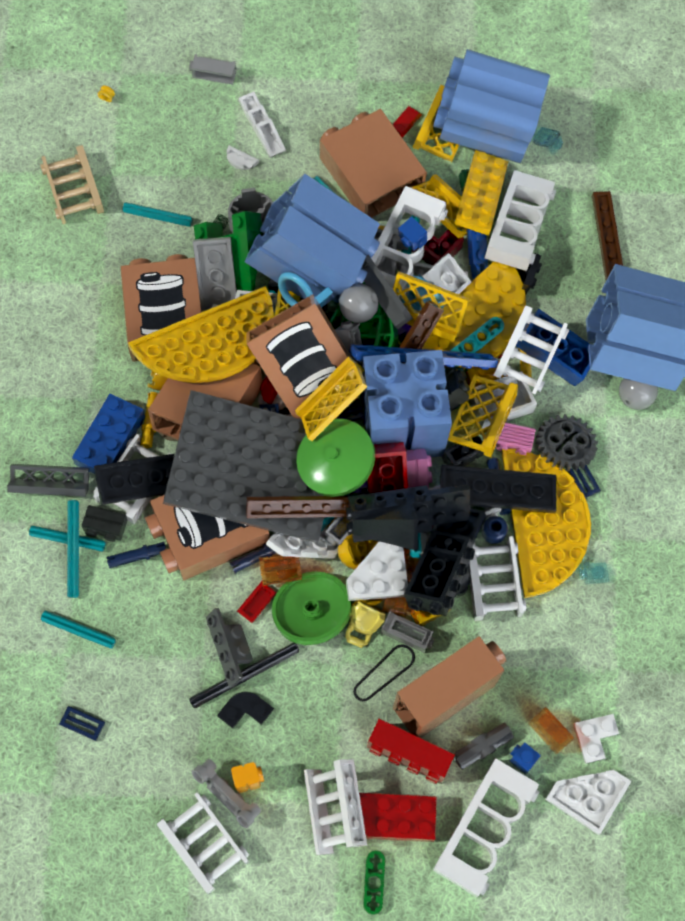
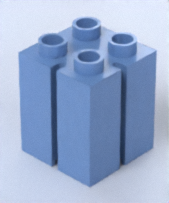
[245,174,380,306]
[586,264,685,391]
[360,350,452,457]

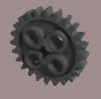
[535,414,598,472]

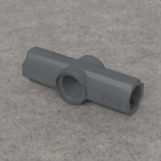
[454,722,514,770]

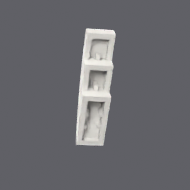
[238,92,286,158]

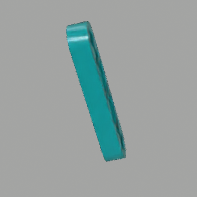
[450,317,504,367]

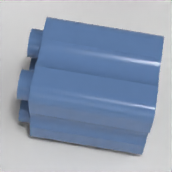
[433,49,550,163]

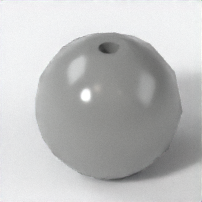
[339,284,378,323]
[619,378,658,410]

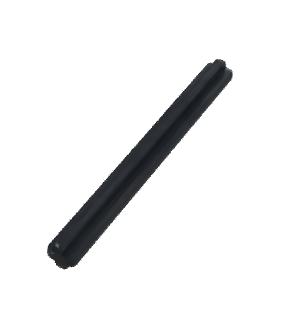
[189,642,299,708]

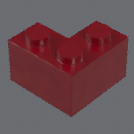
[411,229,464,265]

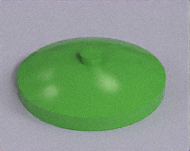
[297,419,375,497]
[272,571,352,645]

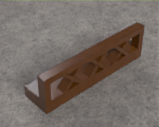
[399,300,444,363]

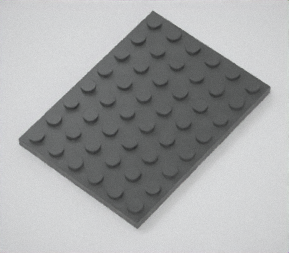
[163,390,324,543]

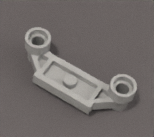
[191,759,261,828]

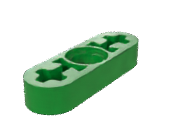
[363,851,385,915]

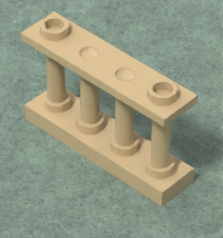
[40,145,104,224]

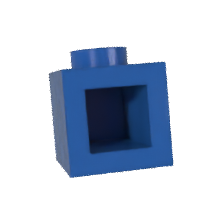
[398,217,427,251]
[509,742,541,775]

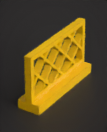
[412,85,459,162]
[411,174,467,238]
[393,272,470,342]
[295,356,367,441]
[448,375,518,457]

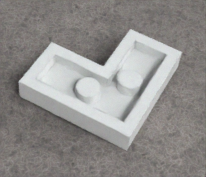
[574,714,619,764]

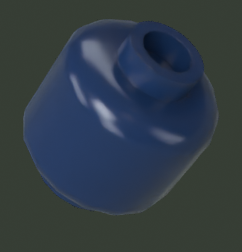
[482,516,508,544]

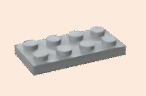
[193,237,237,312]

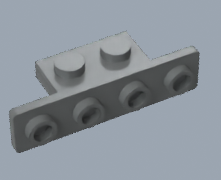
[206,608,253,688]

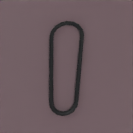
[353,644,415,702]

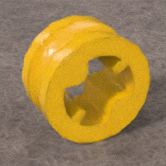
[97,85,115,102]

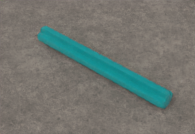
[67,500,79,598]

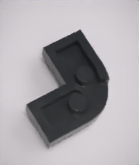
[217,692,274,729]

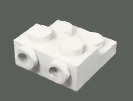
[423,253,471,305]

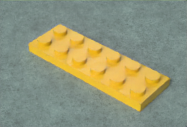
[454,150,509,236]

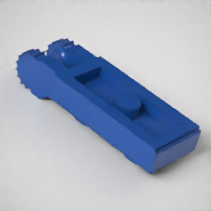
[467,229,489,279]

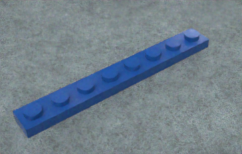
[349,344,498,370]

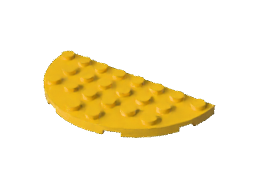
[422,261,526,369]
[128,286,274,383]
[501,449,591,598]

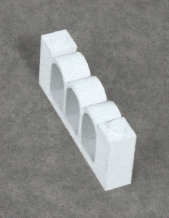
[485,170,557,271]
[363,186,448,300]
[433,758,540,898]

